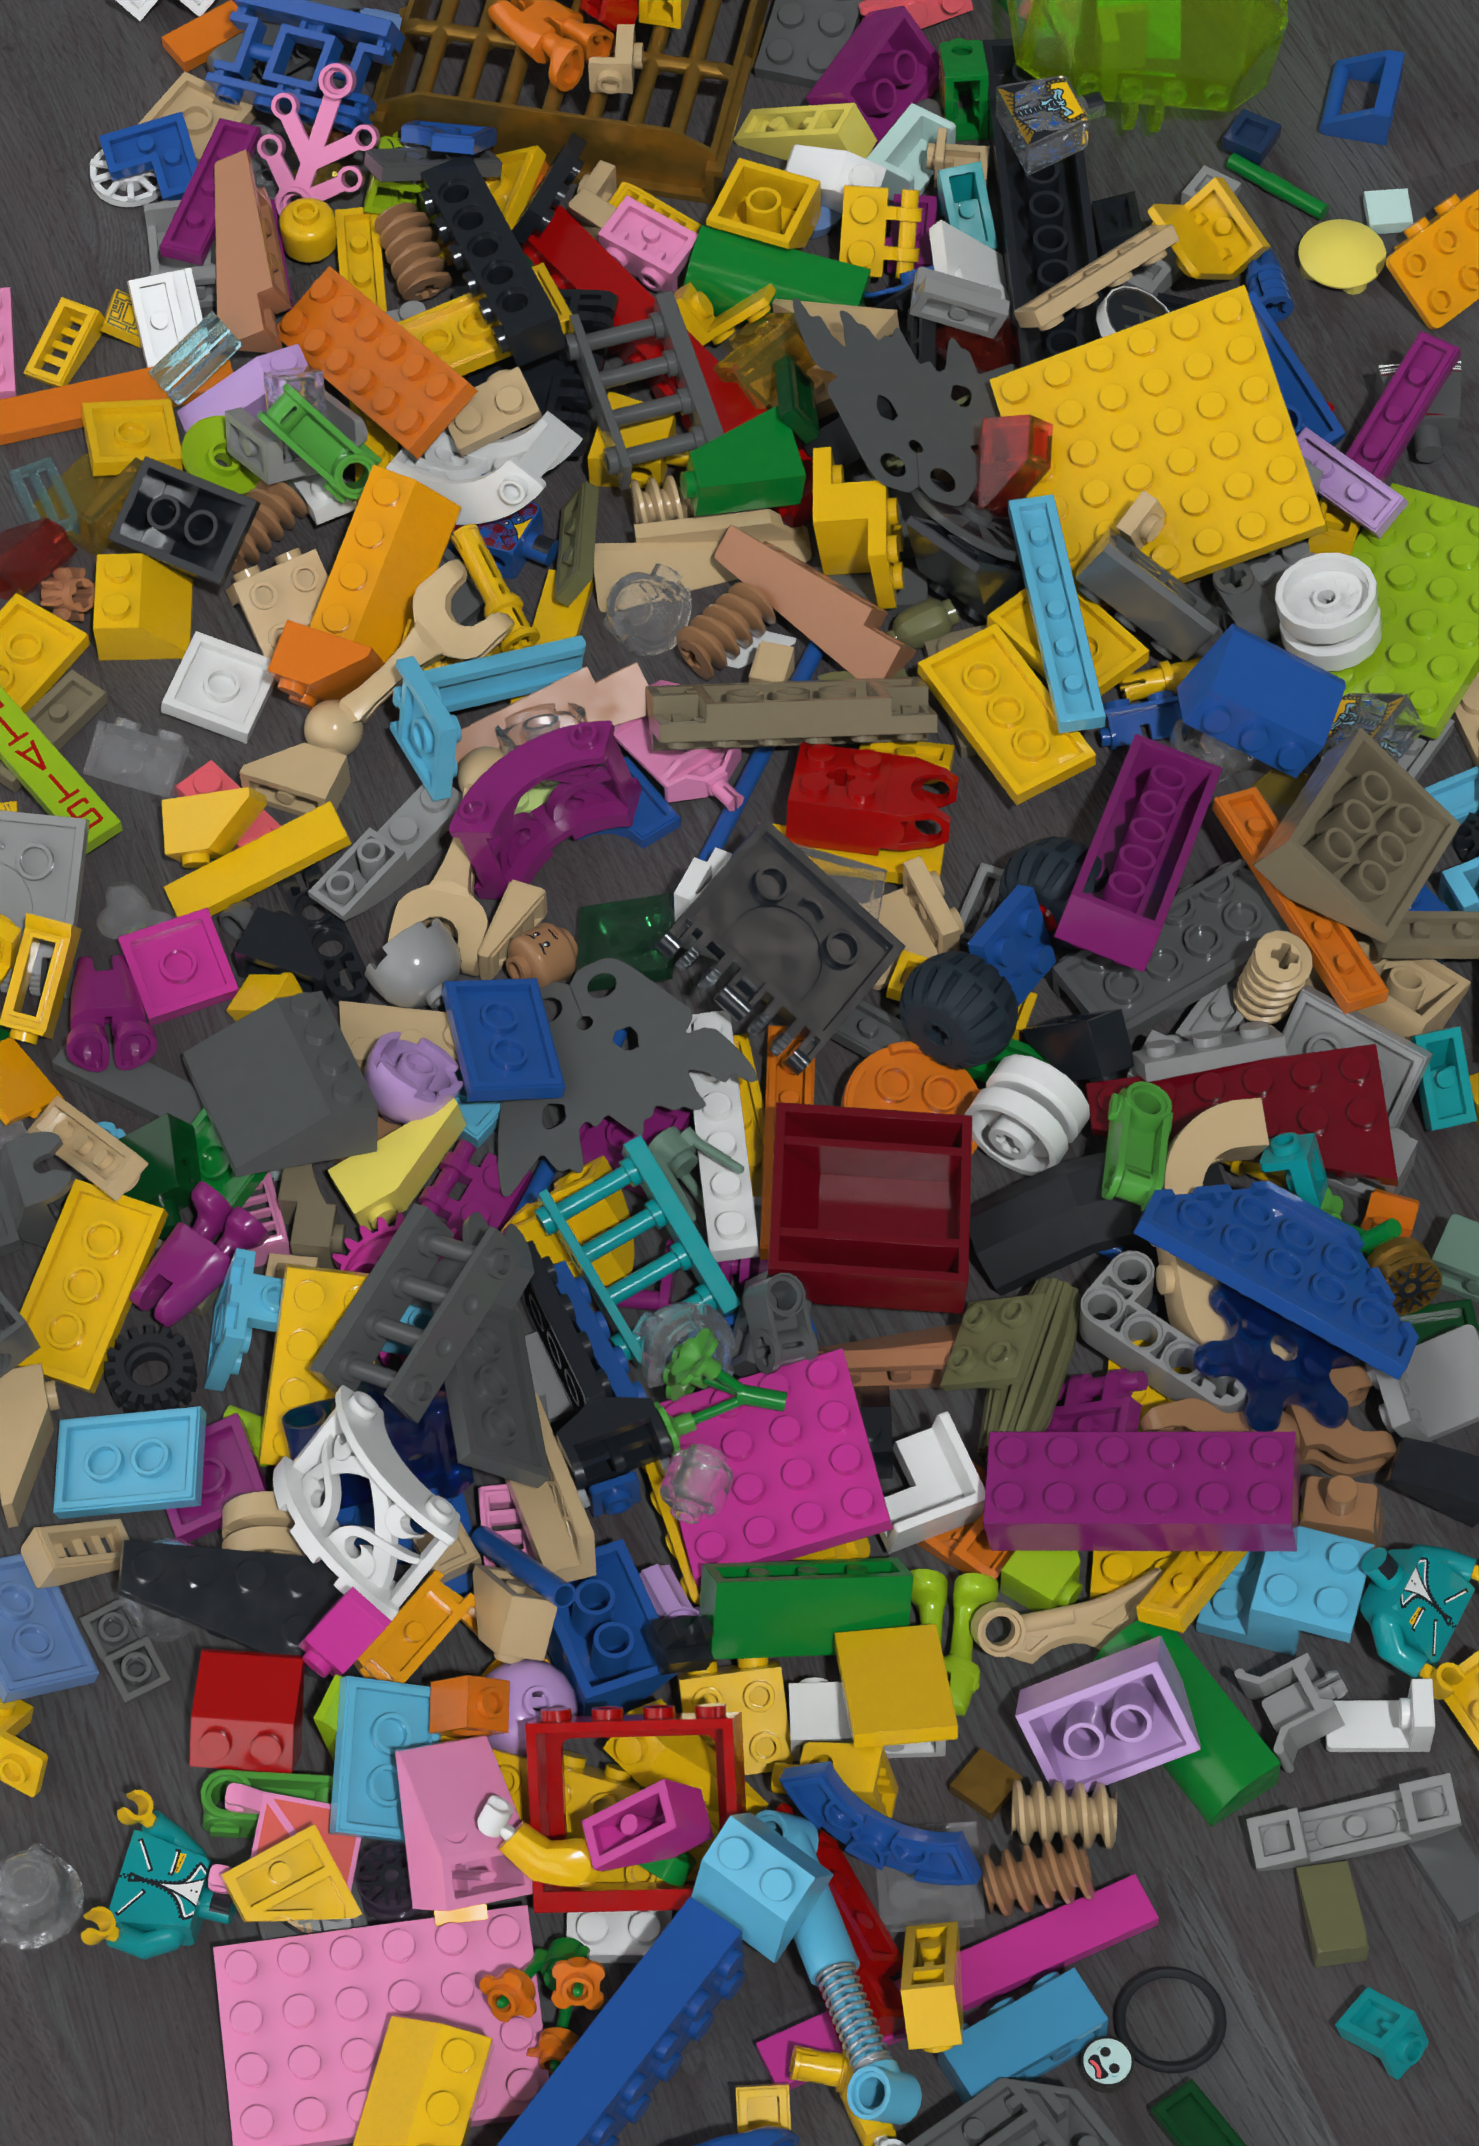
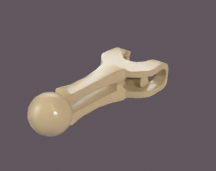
[304,559,515,755]
[388,746,507,976]

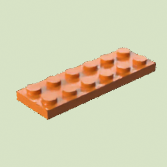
[277,266,478,459]

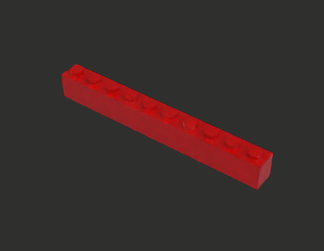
[520,205,813,528]

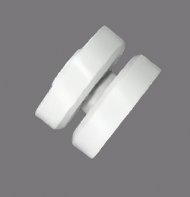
[1275,553,1383,671]
[964,1054,1090,1176]

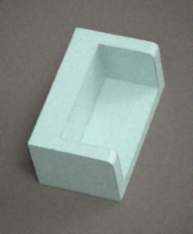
[866,103,956,201]

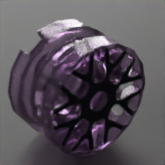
[355,1842,424,1924]

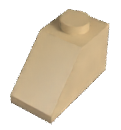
[240,742,351,816]
[472,1564,558,1664]

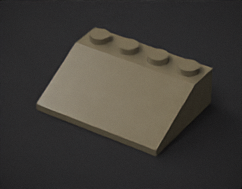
[1253,728,1461,943]

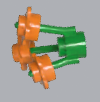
[479,1937,605,2075]

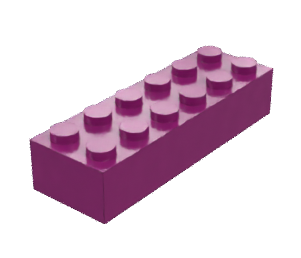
[1054,733,1222,972]
[983,1432,1301,1552]

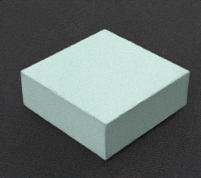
[1363,188,1413,234]

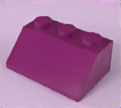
[806,6,939,152]

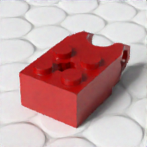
[786,742,959,856]

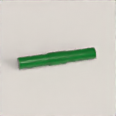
[1226,153,1329,220]

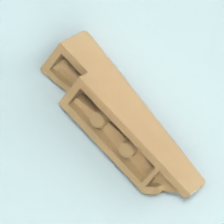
[593,509,812,613]

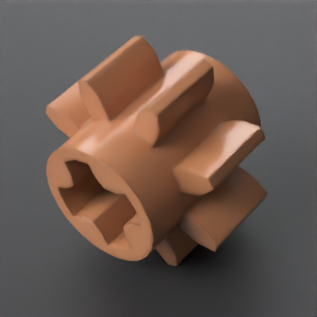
[40,567,95,621]

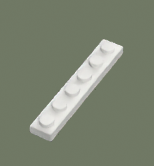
[686,1010,760,1262]

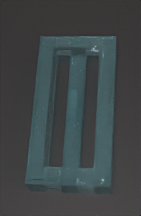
[148,311,243,406]
[9,456,84,547]

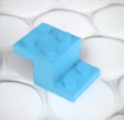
[1196,1526,1374,1656]

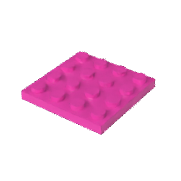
[659,1348,893,1587]

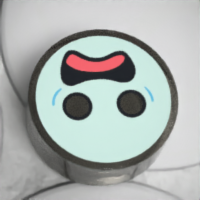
[1080,2036,1134,2093]

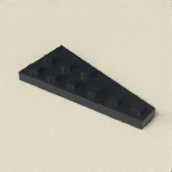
[118,1540,429,1685]

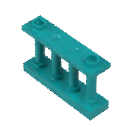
[534,1135,741,1370]

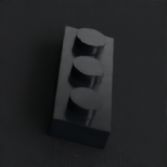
[512,133,587,244]

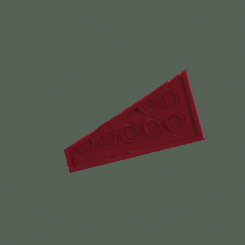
[1086,1044,1398,1187]

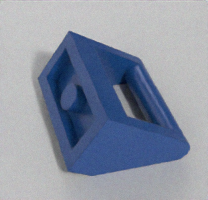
[1319,50,1405,146]

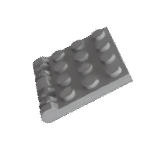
[0,810,90,999]

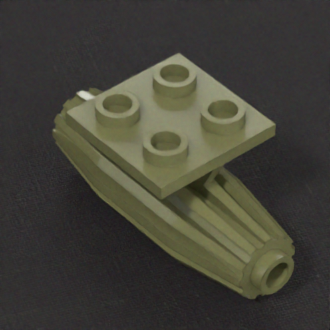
[940,1277,1082,1469]

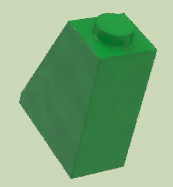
[680,406,806,517]

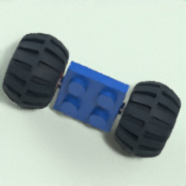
[899,836,1109,1069]

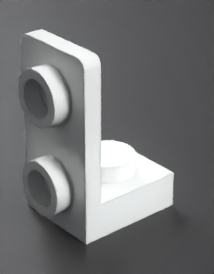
[1325,1679,1435,1752]

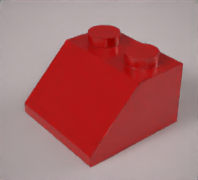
[189,1648,305,1774]

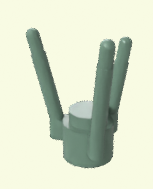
[648,1126,744,1222]

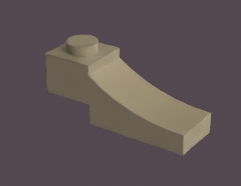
[278,1163,347,1269]

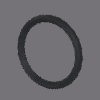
[1114,1967,1227,2074]

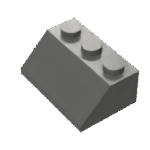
[1075,527,1219,662]

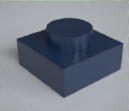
[1222,109,1281,165]

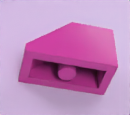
[298,1587,392,1678]
[582,1779,714,1871]

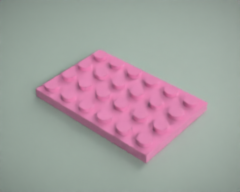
[213,1905,549,2146]

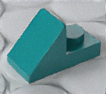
[937,161,998,249]
[1411,1026,1477,1131]

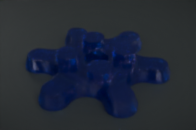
[1193,1283,1361,1432]

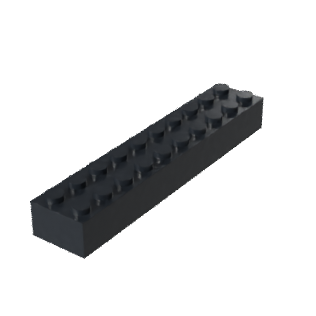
[982,35,1103,369]

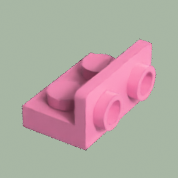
[598,196,698,293]

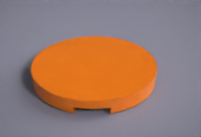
[841,1041,981,1156]

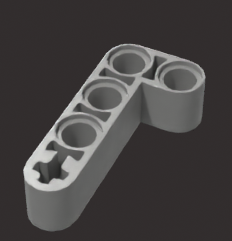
[1079,1251,1247,1413]

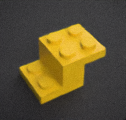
[813,447,905,609]

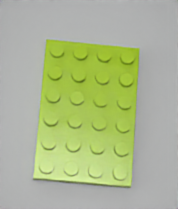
[1328,483,1479,739]

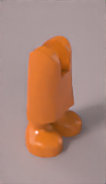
[488,0,616,92]

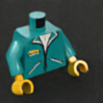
[1360,1544,1479,1700]
[81,1790,236,1960]

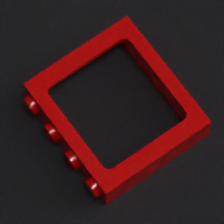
[525,1703,746,1913]

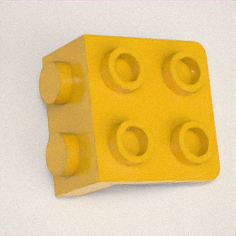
[1148,177,1271,280]
[676,1658,793,1775]

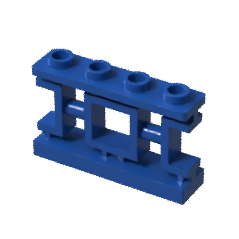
[205,0,405,134]

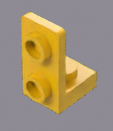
[674,282,776,345]

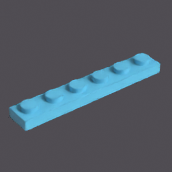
[1008,494,1106,733]

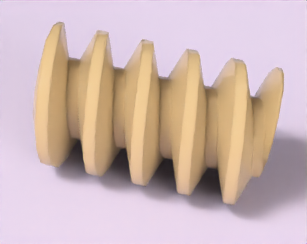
[630,475,726,524]
[1233,930,1313,1025]
[1011,1779,1117,1850]

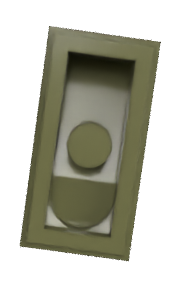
[1295,1861,1369,1968]

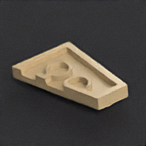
[339,1001,461,1076]

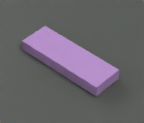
[1297,427,1409,539]

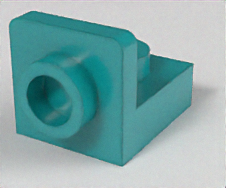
[1260,1132,1329,1209]
[1335,1987,1429,2080]

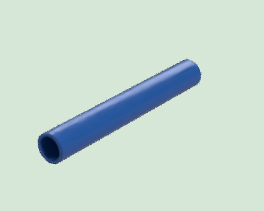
[471,1526,576,1608]

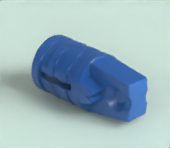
[1245,248,1294,323]

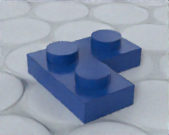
[99,112,198,201]

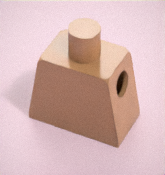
[1298,1475,1385,1549]

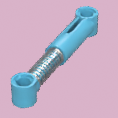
[755,1810,922,2125]

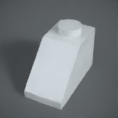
[784,144,887,213]

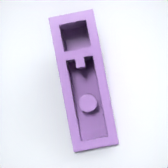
[177,344,315,435]

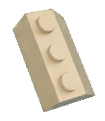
[1297,926,1471,1041]

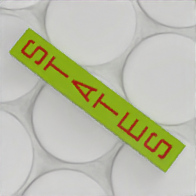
[0,686,123,854]

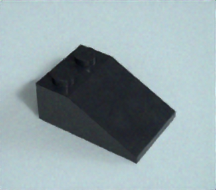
[108,456,261,586]
[906,515,1025,624]

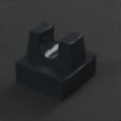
[645,1615,714,1675]

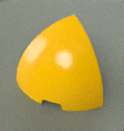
[500,1155,634,1286]

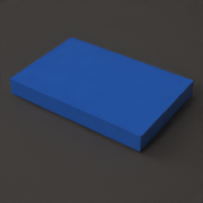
[442,978,565,1102]

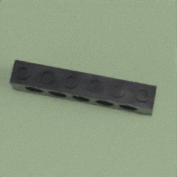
[419,154,567,367]

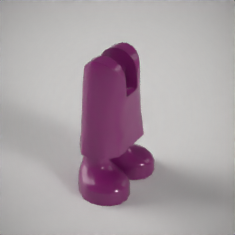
[65,954,158,1072]
[129,1181,270,1328]

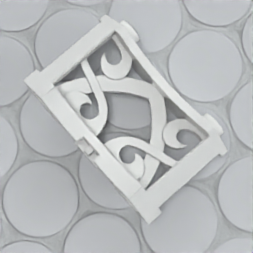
[385,411,583,525]
[273,1385,460,1621]

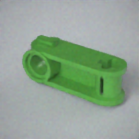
[256,382,382,504]
[1102,1081,1173,1211]
[201,1769,333,1838]

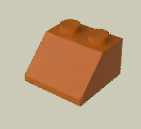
[267,620,385,709]

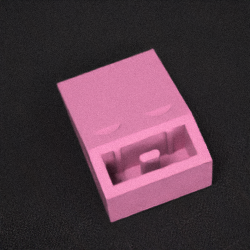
[395,1735,533,1911]

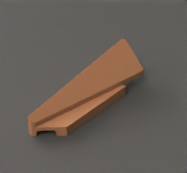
[214,149,292,353]
[715,525,917,679]
[453,662,649,778]
[818,1323,961,1390]

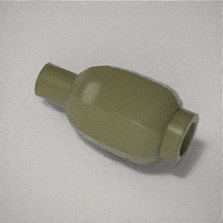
[886,598,960,650]

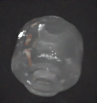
[660,1444,734,1524]

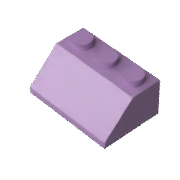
[1015,1636,1201,1796]

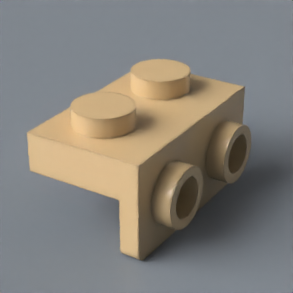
[447,366,542,457]

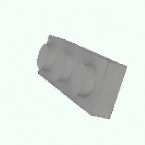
[1132,1021,1287,1082]

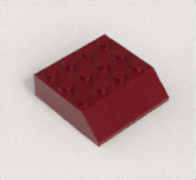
[768,1102,972,1314]

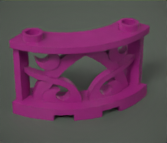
[449,720,642,900]

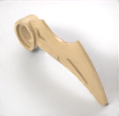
[971,1567,1164,1664]

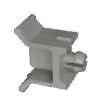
[1235,1652,1348,1773]

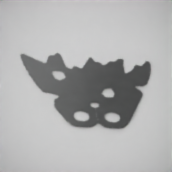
[793,298,1018,507]
[498,958,757,1197]

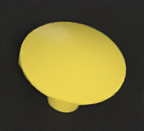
[1298,219,1386,295]

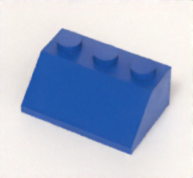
[1177,623,1346,778]
[547,1539,678,1716]

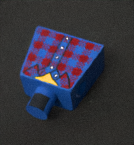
[447,474,559,579]

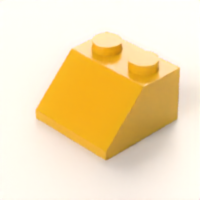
[706,158,821,249]
[93,553,194,661]

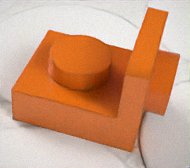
[1360,1189,1420,1254]

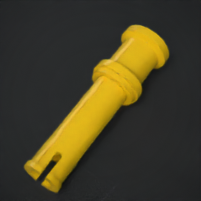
[451,524,540,653]

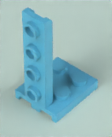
[390,635,586,801]
[204,1248,433,1392]

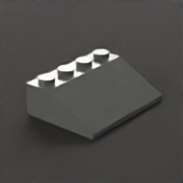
[183,991,378,1177]

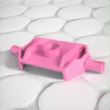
[614,680,744,812]

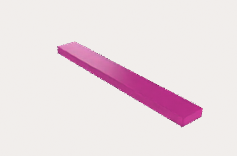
[756,1874,1159,2091]

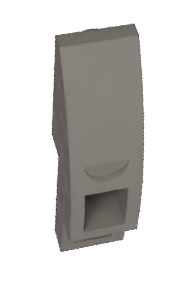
[308,784,463,921]

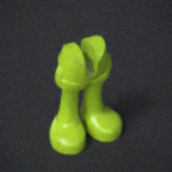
[910,1569,998,1717]

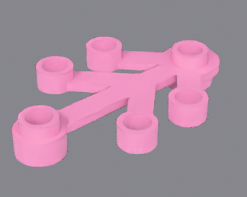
[257,63,380,218]

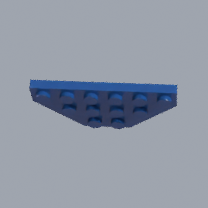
[1133,1181,1419,1380]

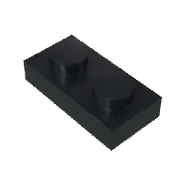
[1092,191,1143,255]

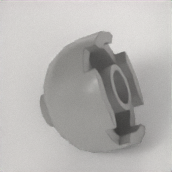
[364,918,462,1009]

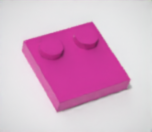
[118,907,239,1026]

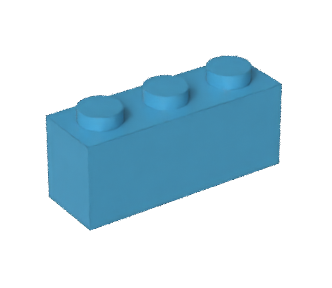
[938,1967,1109,2104]

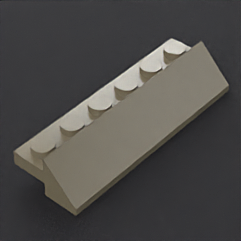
[646,677,938,751]

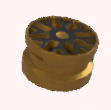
[1366,1237,1442,1315]

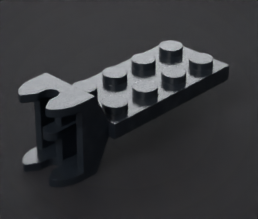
[522,1240,673,1510]

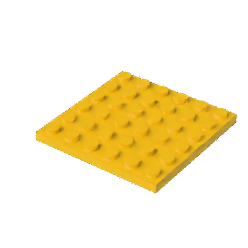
[989,285,1329,611]

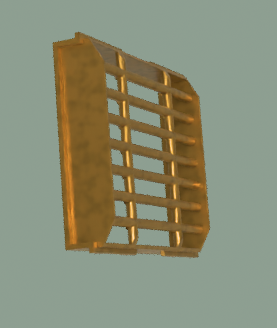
[369,0,769,205]

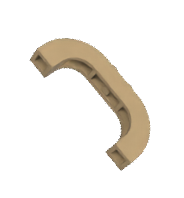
[1151,1098,1311,1398]

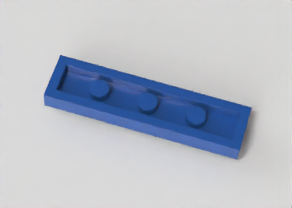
[554,1261,647,1398]

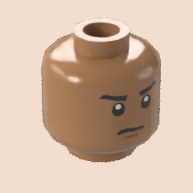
[506,922,579,987]

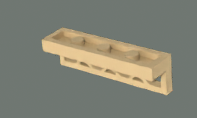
[504,1393,596,1582]

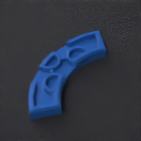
[779,1761,983,1886]

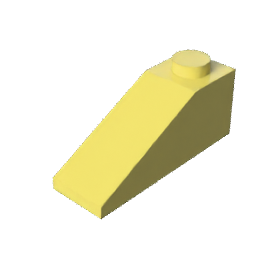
[734,103,878,161]
[327,1098,467,1231]

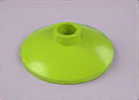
[181,415,260,495]

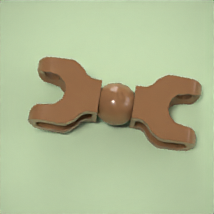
[1139,1366,1397,1478]

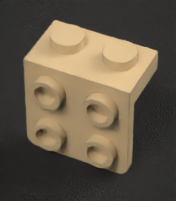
[225,548,328,659]
[860,856,965,990]

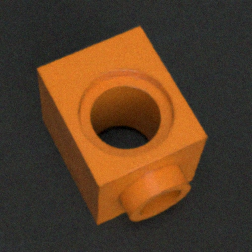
[429,1675,510,1738]

